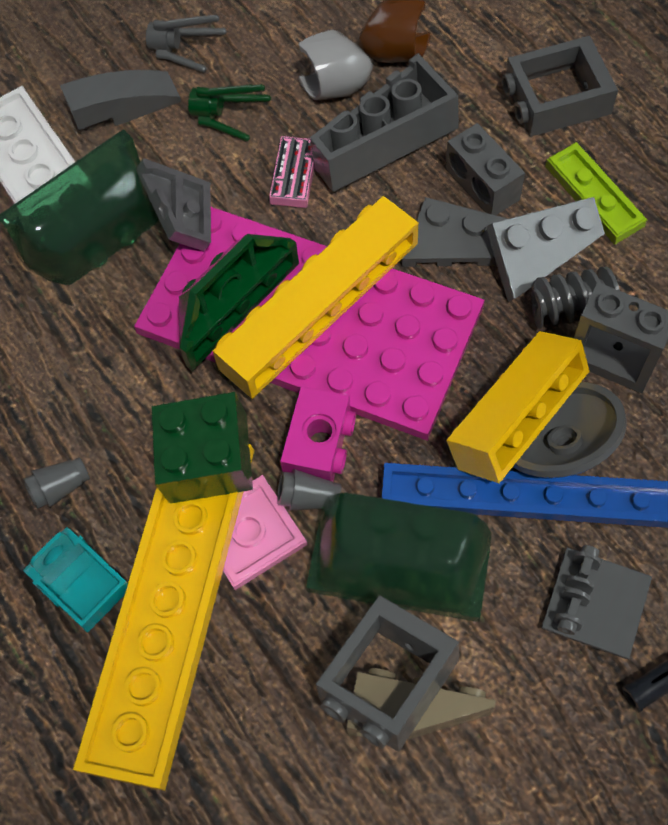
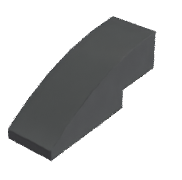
[60,70,181,130]

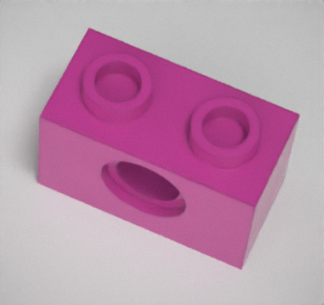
[280,386,356,482]

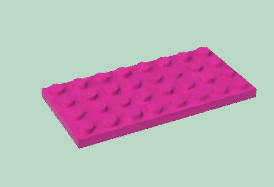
[134,207,485,441]

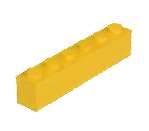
[213,196,419,399]

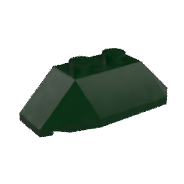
[179,234,299,371]

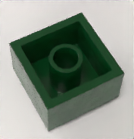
[152,392,253,504]

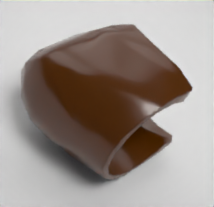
[359,0,431,63]

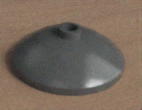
[513,382,627,478]

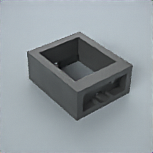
[502,36,618,137]
[574,282,668,394]
[316,595,459,752]

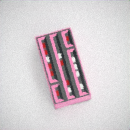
[269,136,314,208]

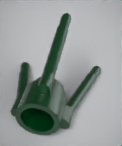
[188,84,271,141]

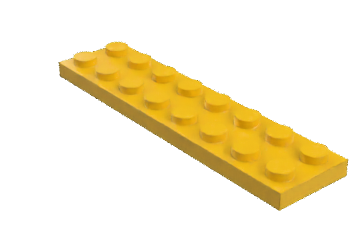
[73,444,254,791]

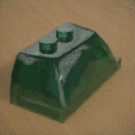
[0,129,159,286]
[306,492,492,622]

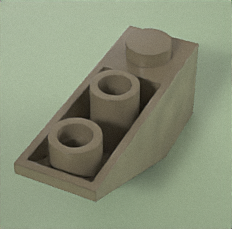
[347,668,496,740]

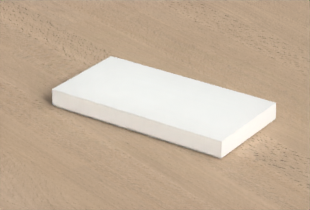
[0,86,92,224]

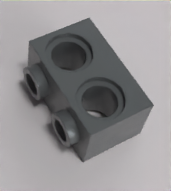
[445,123,525,215]

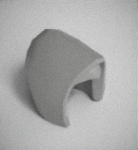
[298,30,373,100]

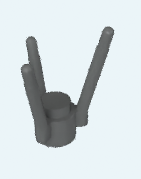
[146,15,227,73]

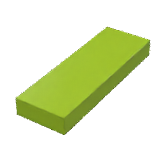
[545,142,647,245]

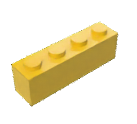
[446,331,590,483]

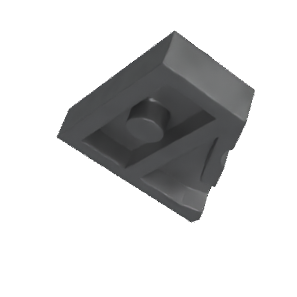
[137,158,211,251]

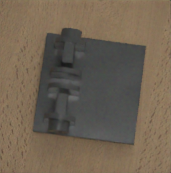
[541,545,652,660]

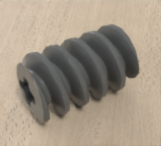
[531,266,620,328]

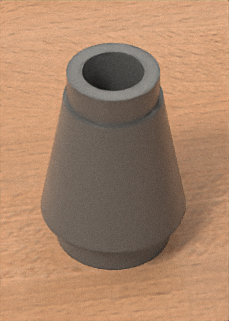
[23,457,90,509]
[277,469,341,511]

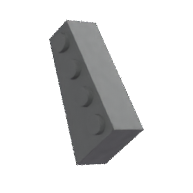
[310,53,459,192]

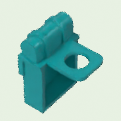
[23,527,128,633]

